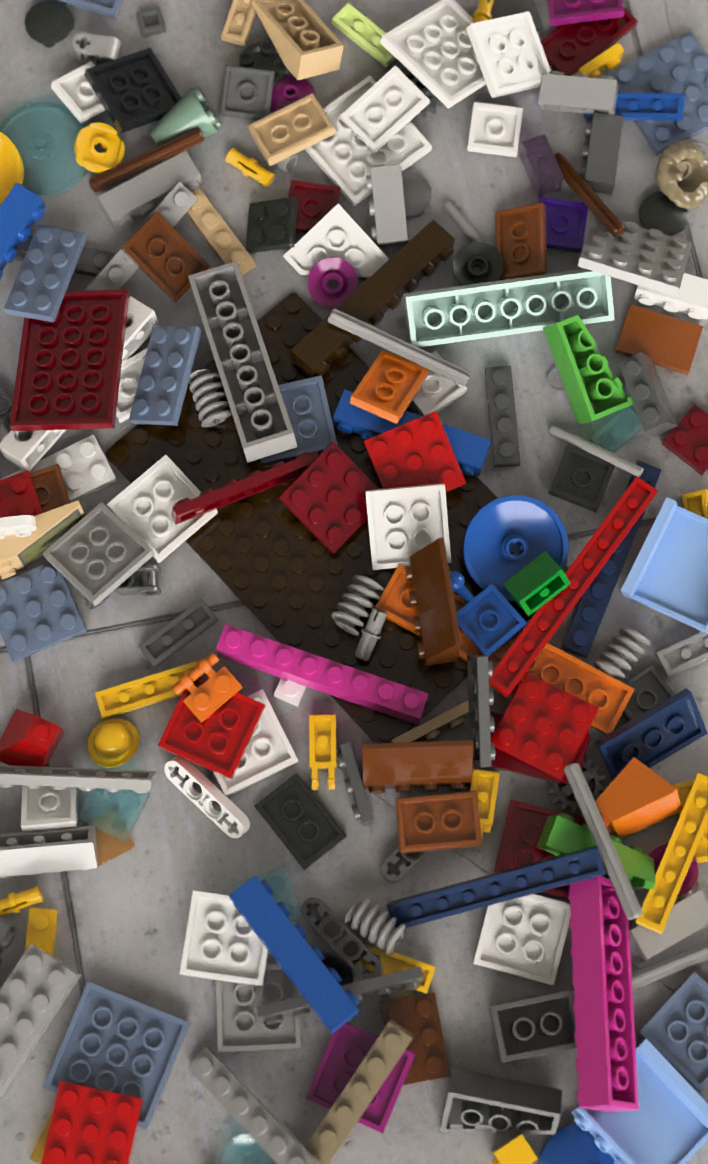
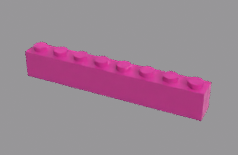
[216,624,429,725]

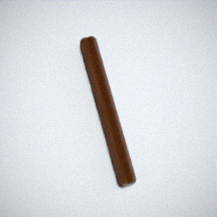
[89,128,204,192]
[550,153,625,237]

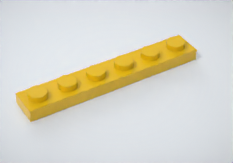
[636,773,708,934]

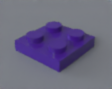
[538,196,588,253]

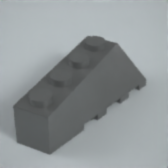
[440,1068,562,1135]

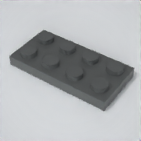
[467,654,495,767]

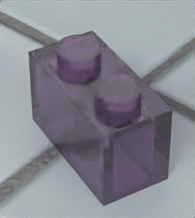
[519,134,563,198]

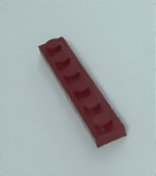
[171,451,319,525]

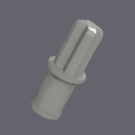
[355,607,388,661]

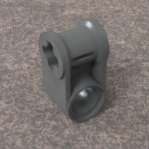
[115,565,161,596]

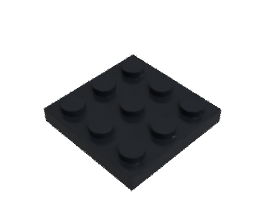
[85,48,181,134]

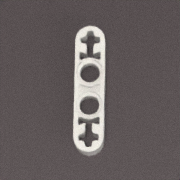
[164,756,250,839]

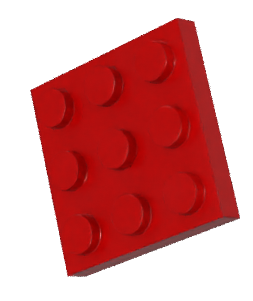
[364,411,467,492]
[491,672,599,781]
[158,676,266,779]
[41,1080,144,1164]

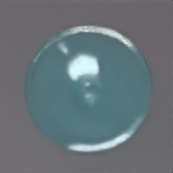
[0,102,88,197]

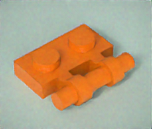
[171,652,242,722]

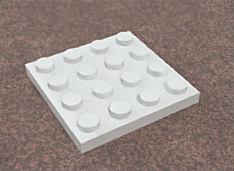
[380,0,486,108]
[305,76,432,206]

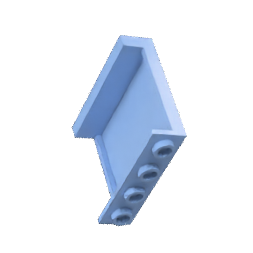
[621,497,708,634]
[571,1039,708,1164]

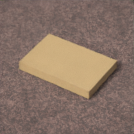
[247,93,336,166]

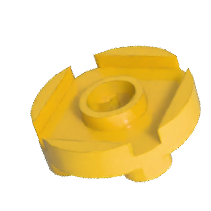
[74,122,125,173]

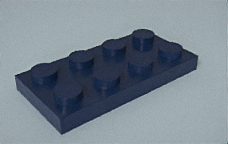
[595,688,708,781]

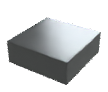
[136,7,166,38]

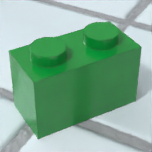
[503,551,571,616]

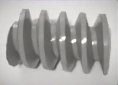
[188,369,232,427]
[331,575,384,636]
[594,627,651,679]
[344,898,406,956]

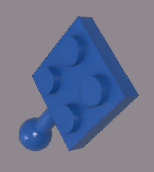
[450,571,527,657]

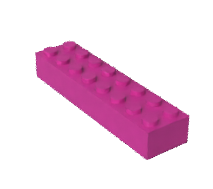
[568,876,639,1113]

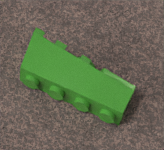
[543,315,634,425]
[537,813,655,890]

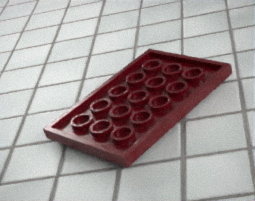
[9,289,129,431]

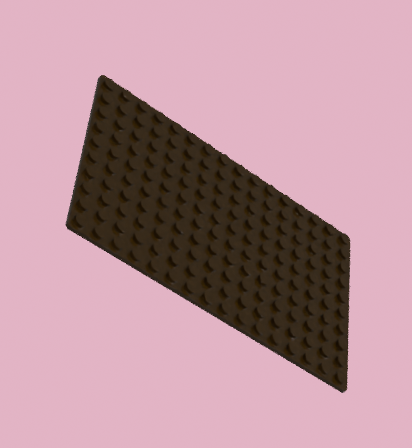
[105,292,568,744]

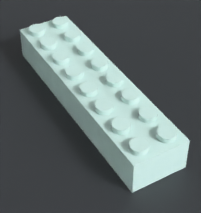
[403,269,615,347]

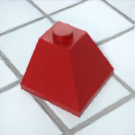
[0,709,64,767]

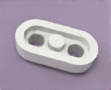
[0,515,36,539]

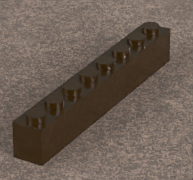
[290,220,455,378]

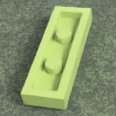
[332,3,396,68]

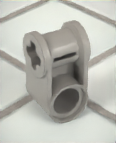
[72,32,121,66]

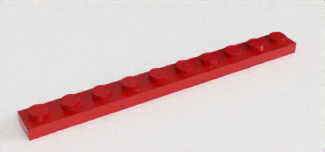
[489,476,658,698]

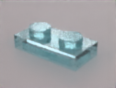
[589,407,643,453]

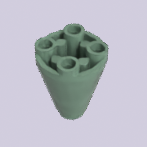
[150,87,222,146]

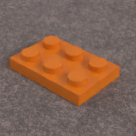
[350,349,429,424]

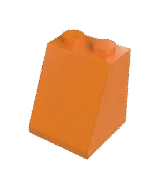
[595,757,682,840]

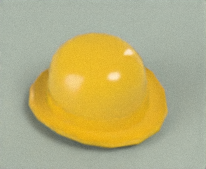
[87,718,140,768]

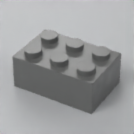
[488,990,577,1063]

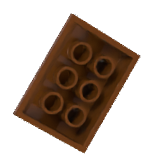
[405,538,461,666]
[362,740,474,794]

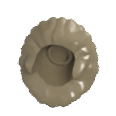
[655,139,708,210]

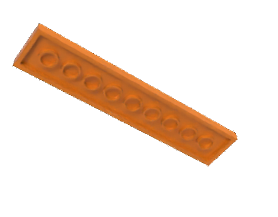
[375,564,635,735]

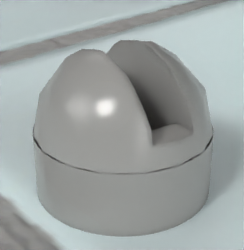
[277,154,298,173]

